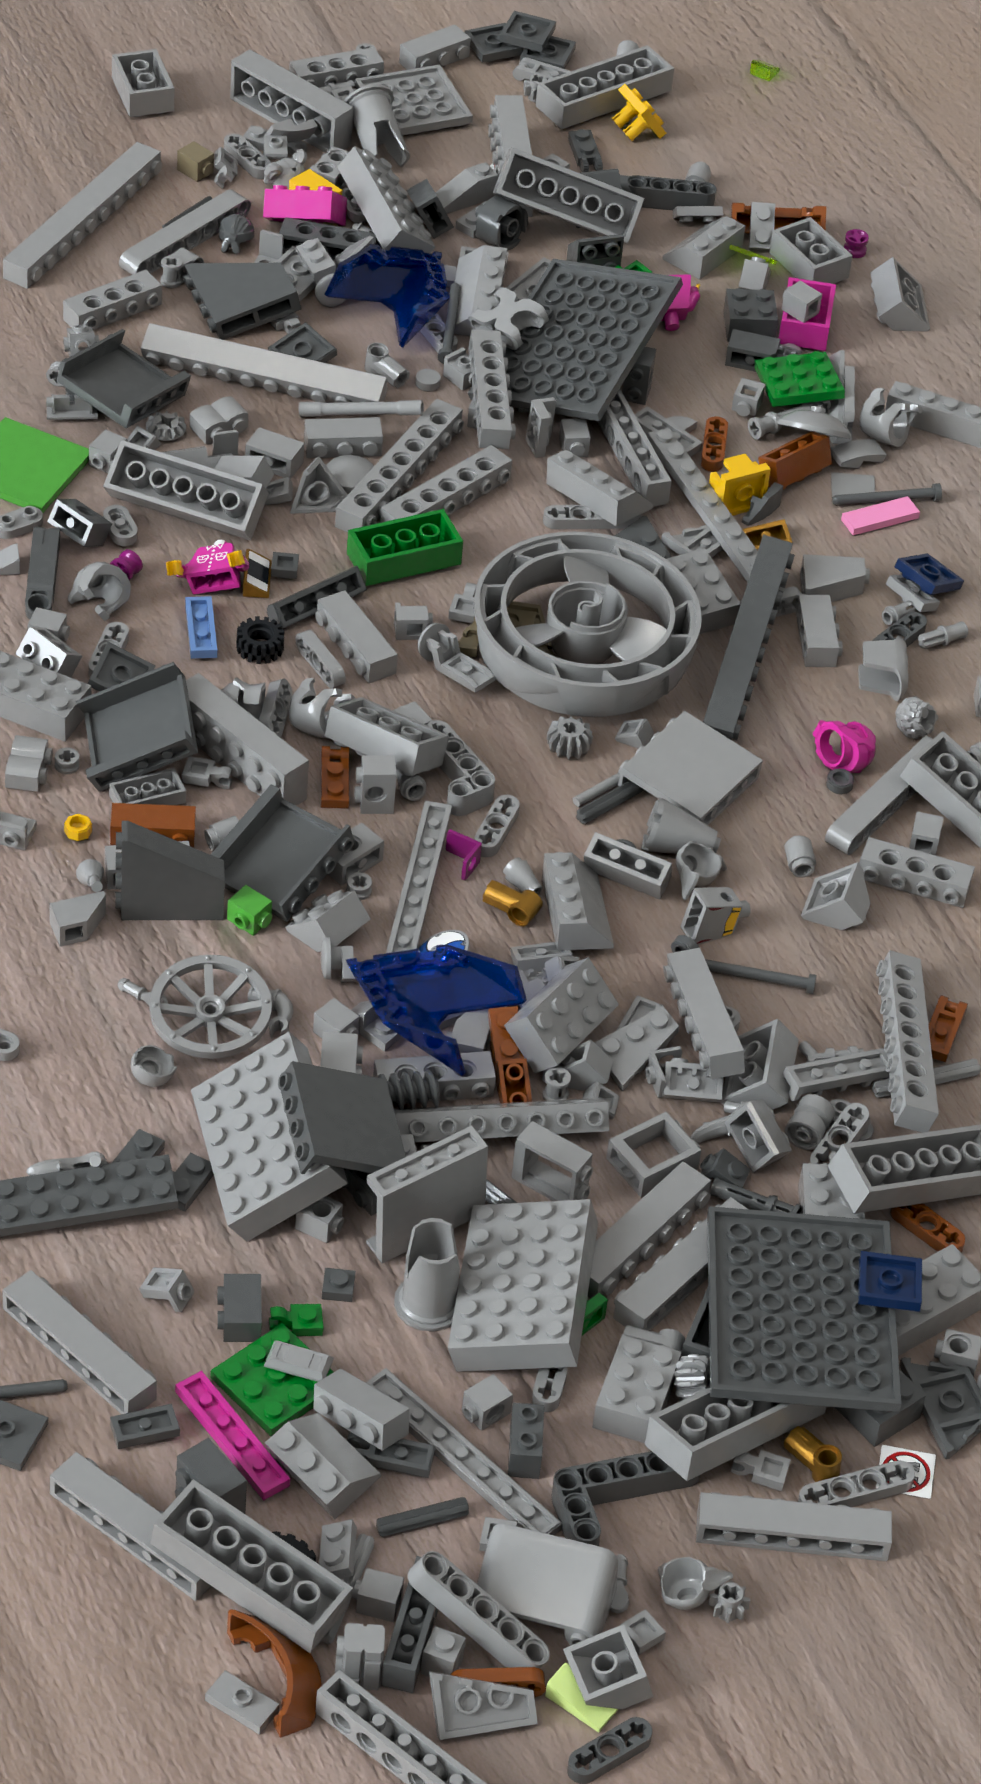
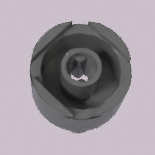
[475,196,528,251]

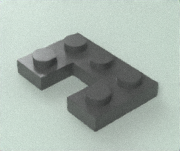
[112,1129,214,1212]

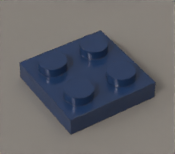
[894,553,964,595]
[858,1251,922,1312]

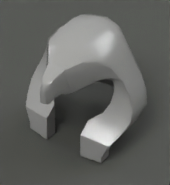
[860,388,921,447]
[68,562,131,621]
[289,678,356,739]

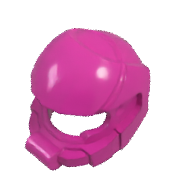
[813,720,876,773]

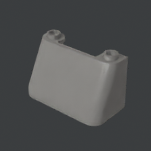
[477,1523,618,1645]

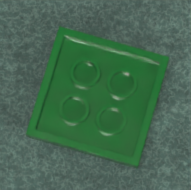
[755,351,845,407]
[210,1323,334,1437]

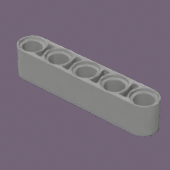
[408,1551,550,1669]

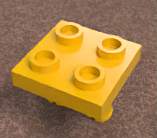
[611,84,667,141]

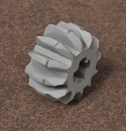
[547,716,593,760]
[674,1354,710,1401]

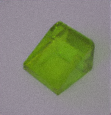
[750,60,780,81]

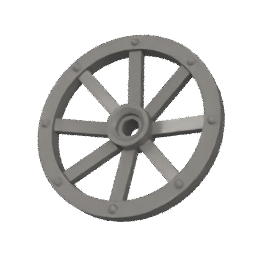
[149,955,272,1059]

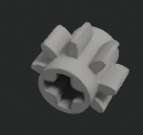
[523,74,547,102]
[708,1580,750,1623]

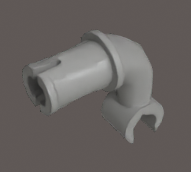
[248,986,294,1039]

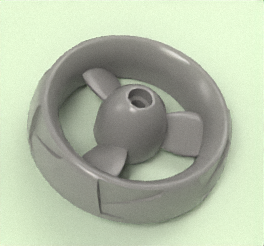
[473,531,702,717]

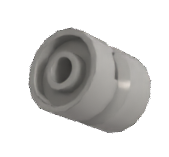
[785,1094,835,1150]

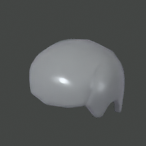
[131,1045,177,1087]

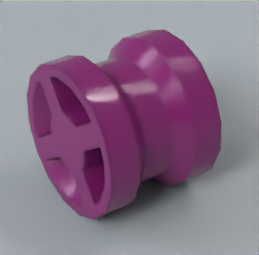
[844,229,869,258]
[110,550,143,581]

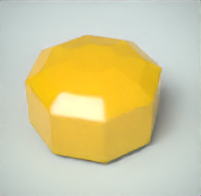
[64,814,92,841]

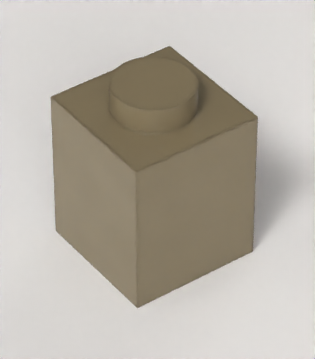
[177,141,214,182]

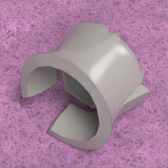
[221,678,265,720]

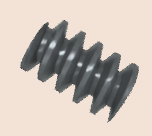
[378,1070,439,1110]

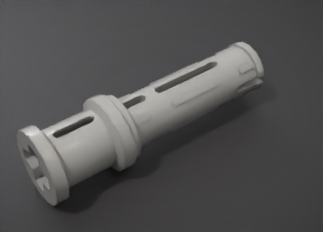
[748,402,816,439]

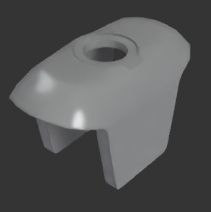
[858,635,909,701]

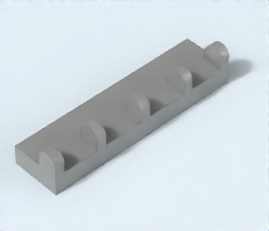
[783,1048,889,1101]

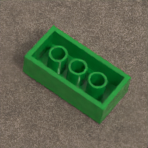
[347,509,463,586]

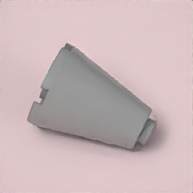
[641,797,721,854]

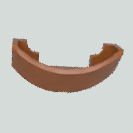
[731,203,826,234]
[227,1609,322,1738]

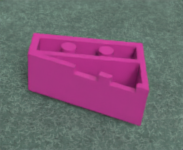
[263,185,347,226]

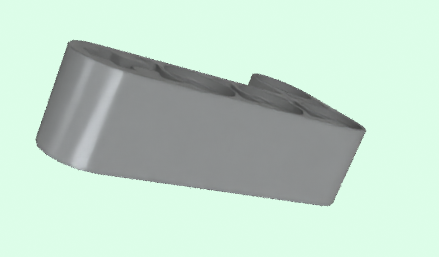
[427,720,495,816]

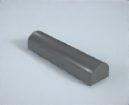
[267,566,367,629]

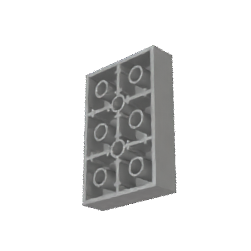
[191,1032,348,1242]
[448,1199,598,1372]

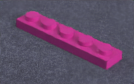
[175,1371,290,1501]

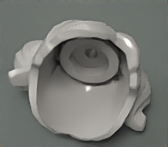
[263,149,307,190]

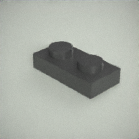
[110,1404,180,1449]

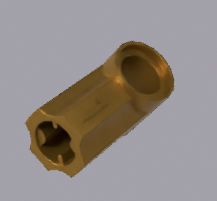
[483,880,543,927]
[784,1426,842,1482]

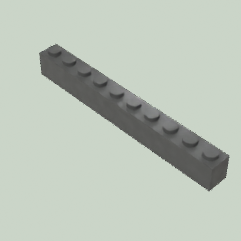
[703,534,795,741]

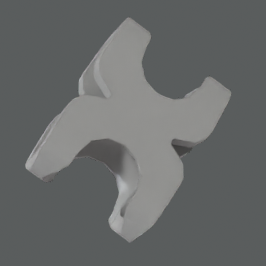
[468,287,549,350]

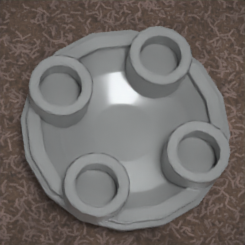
[327,455,374,493]

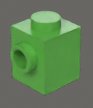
[227,885,272,936]

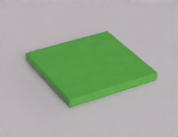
[0,417,89,513]

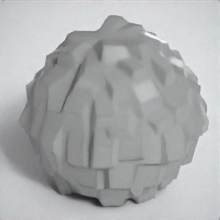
[895,696,938,739]

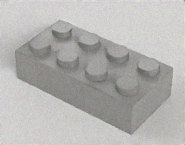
[109,768,186,805]

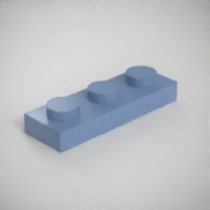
[185,596,218,659]

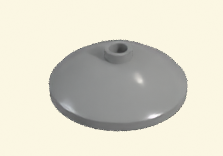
[777,406,851,439]

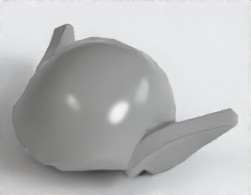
[676,841,727,900]
[658,1557,733,1610]

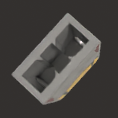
[680,887,751,945]

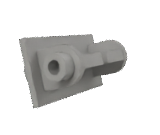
[46,394,98,420]

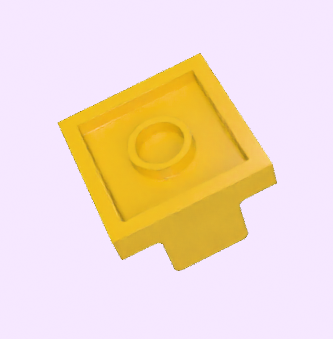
[709,454,771,516]

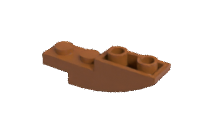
[488,1006,532,1103]

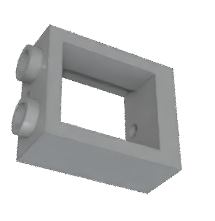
[606,1112,701,1197]
[511,1121,593,1201]

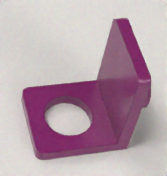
[446,829,482,881]

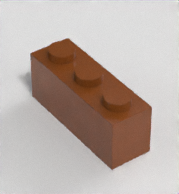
[758,431,832,490]
[110,803,196,848]

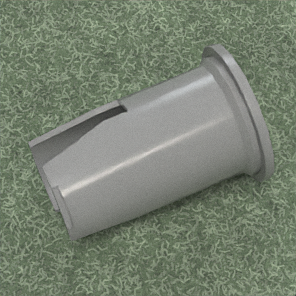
[344,84,410,167]
[394,1218,460,1332]

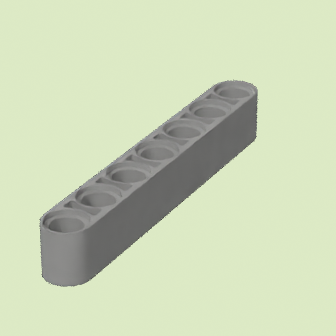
[119,189,251,275]
[825,736,933,855]

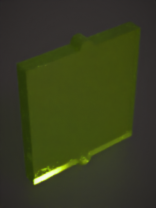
[729,245,777,265]

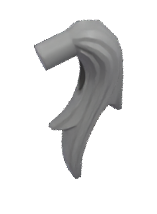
[690,1101,747,1144]
[26,1151,108,1176]

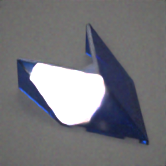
[324,244,450,348]
[346,944,527,1076]

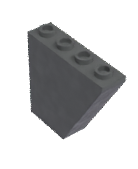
[183,262,301,340]
[115,821,225,920]

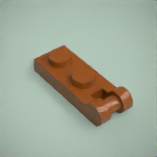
[321,746,349,809]
[929,995,968,1062]

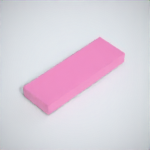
[841,496,920,536]

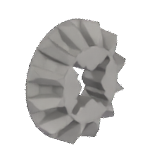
[146,411,186,441]

